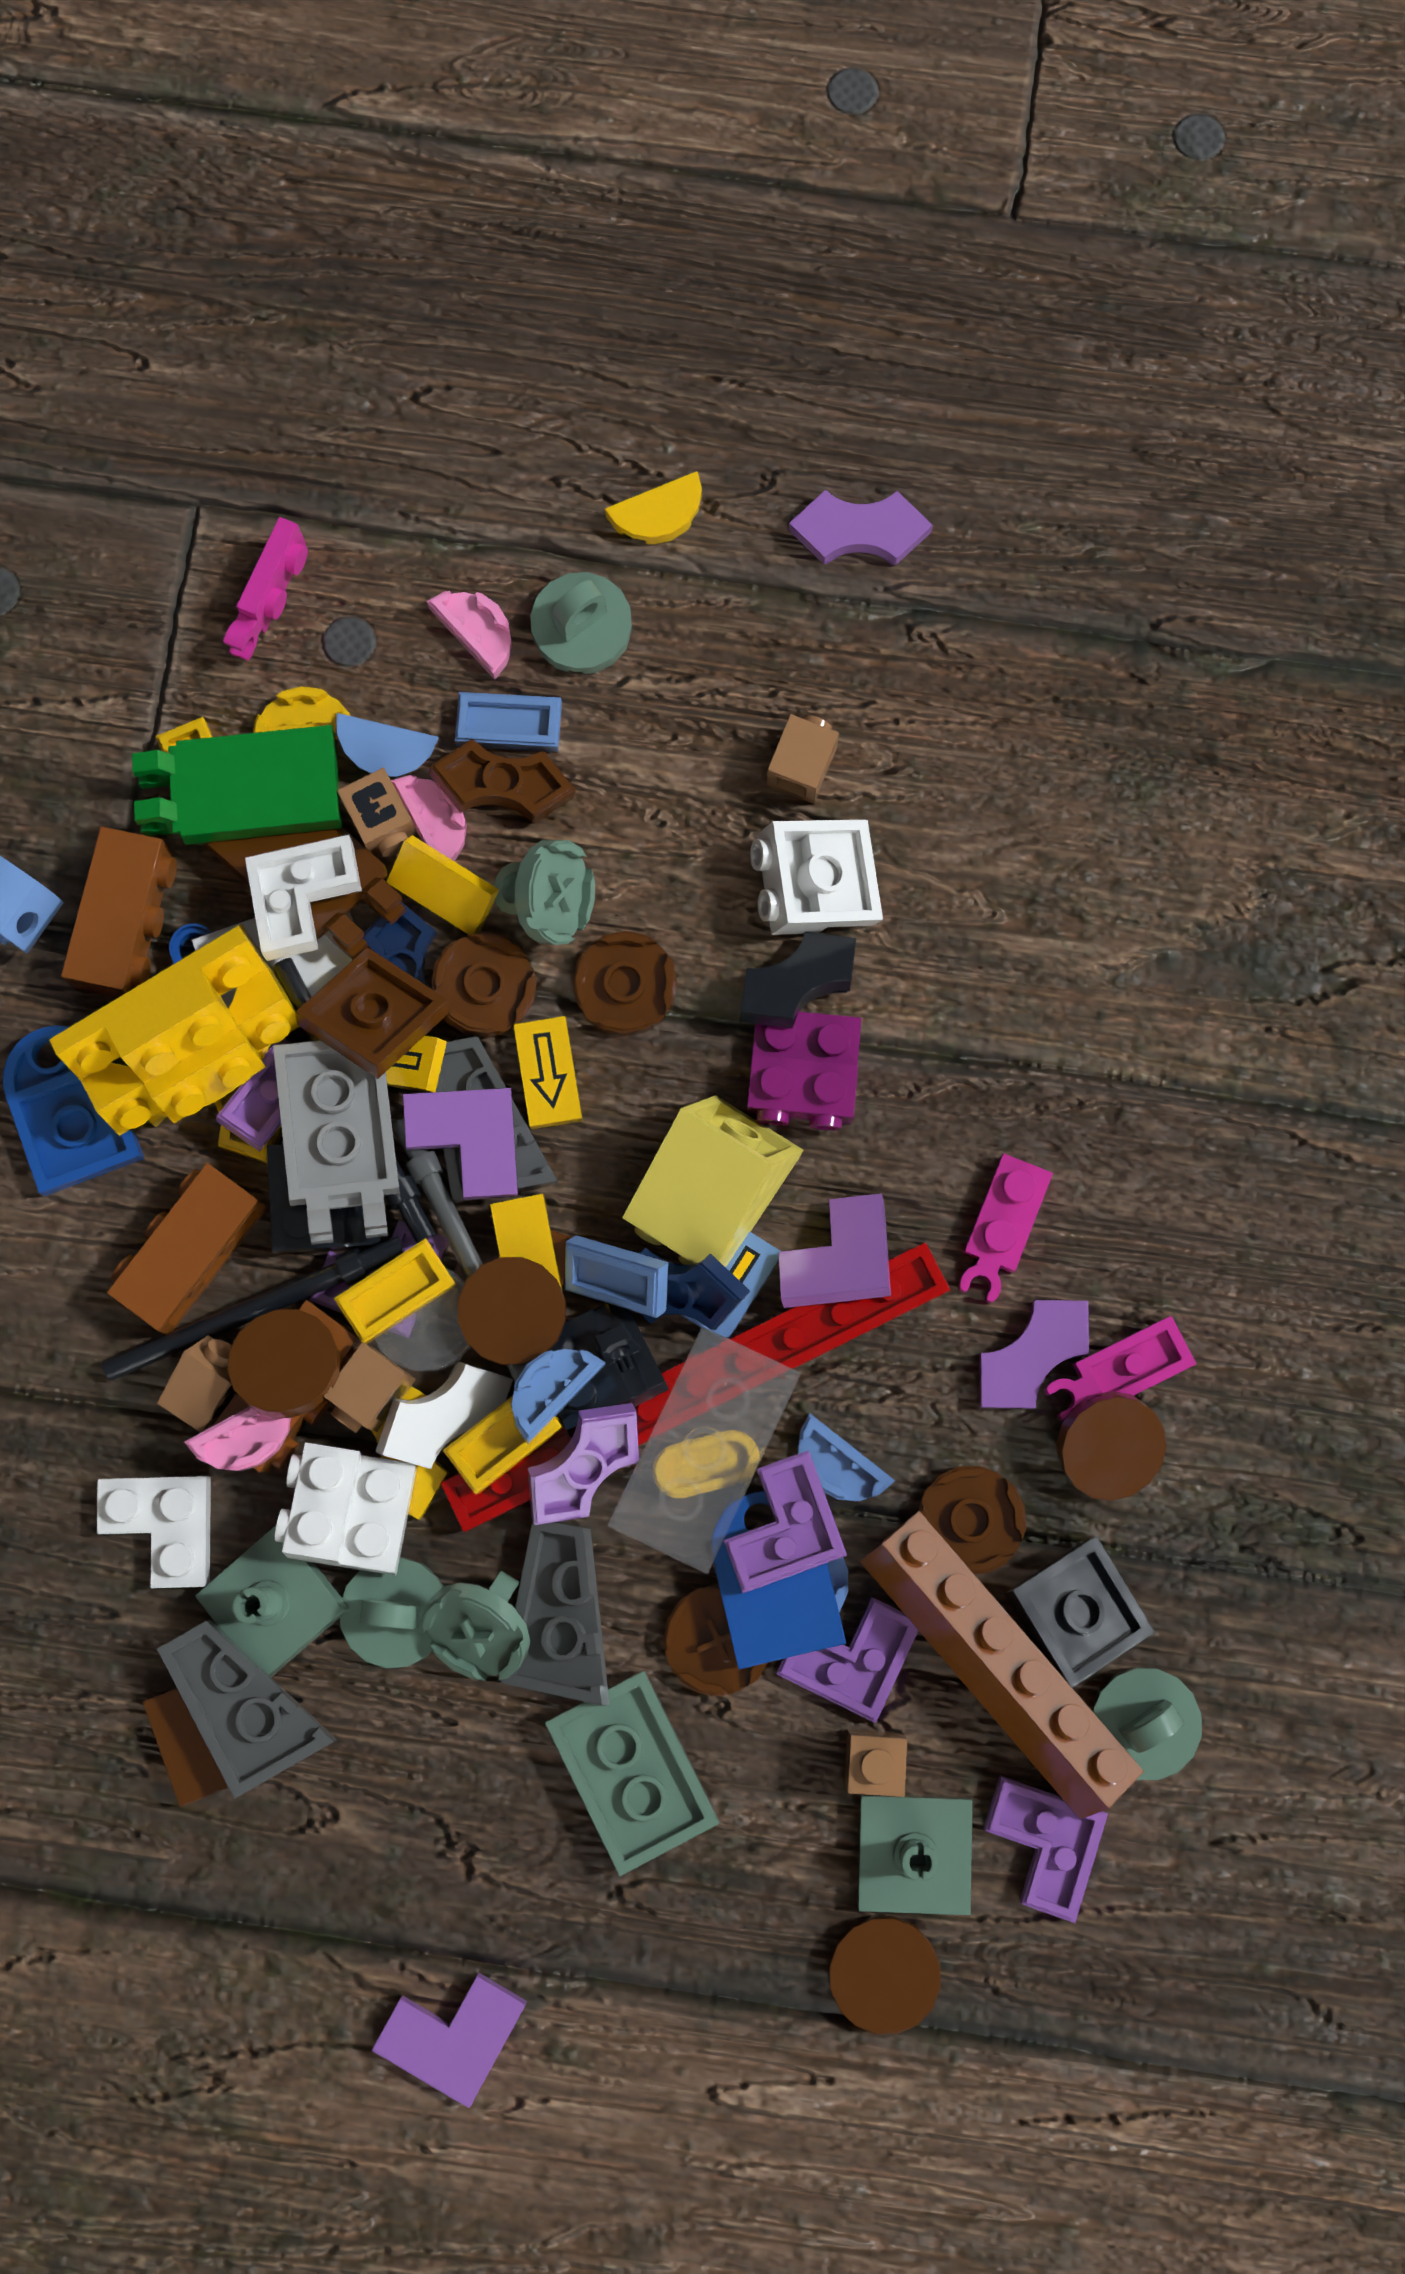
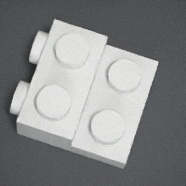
[750,820,883,935]
[275,1442,417,1576]

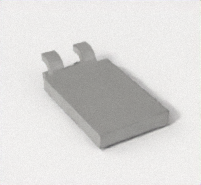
[273,1041,400,1245]

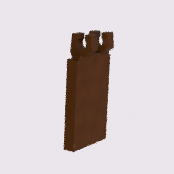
[204,828,406,960]

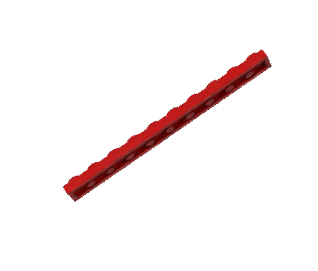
[441,1242,950,1533]

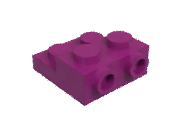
[747,1012,862,1131]

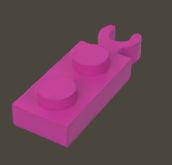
[223,517,308,661]
[958,1153,1053,1304]
[1044,1316,1196,1421]

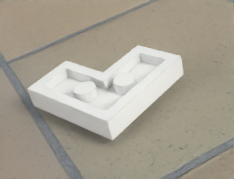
[245,835,362,961]
[97,1476,211,1588]

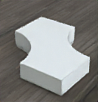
[376,1362,513,1469]

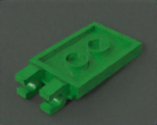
[132,725,342,845]

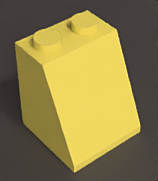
[622,1095,803,1267]

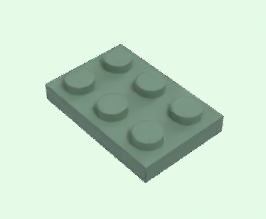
[545,1670,720,1876]

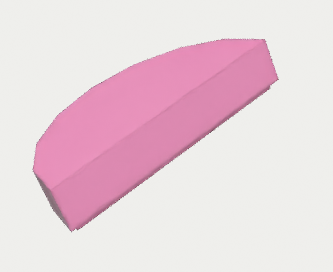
[426,591,512,680]
[391,775,467,861]
[184,1407,291,1471]

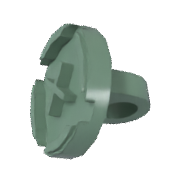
[530,572,632,674]
[493,840,595,945]
[340,1557,444,1669]
[421,1571,531,1681]
[1092,1667,1202,1780]

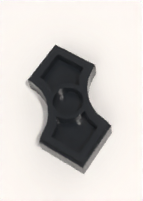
[740,932,856,1029]

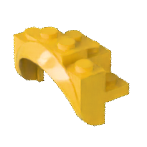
[49,924,300,1136]

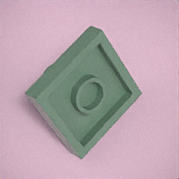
[195,1525,350,1677]
[857,1794,972,1915]

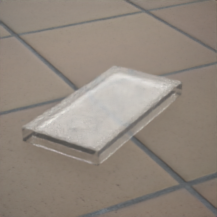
[608,1327,801,1574]

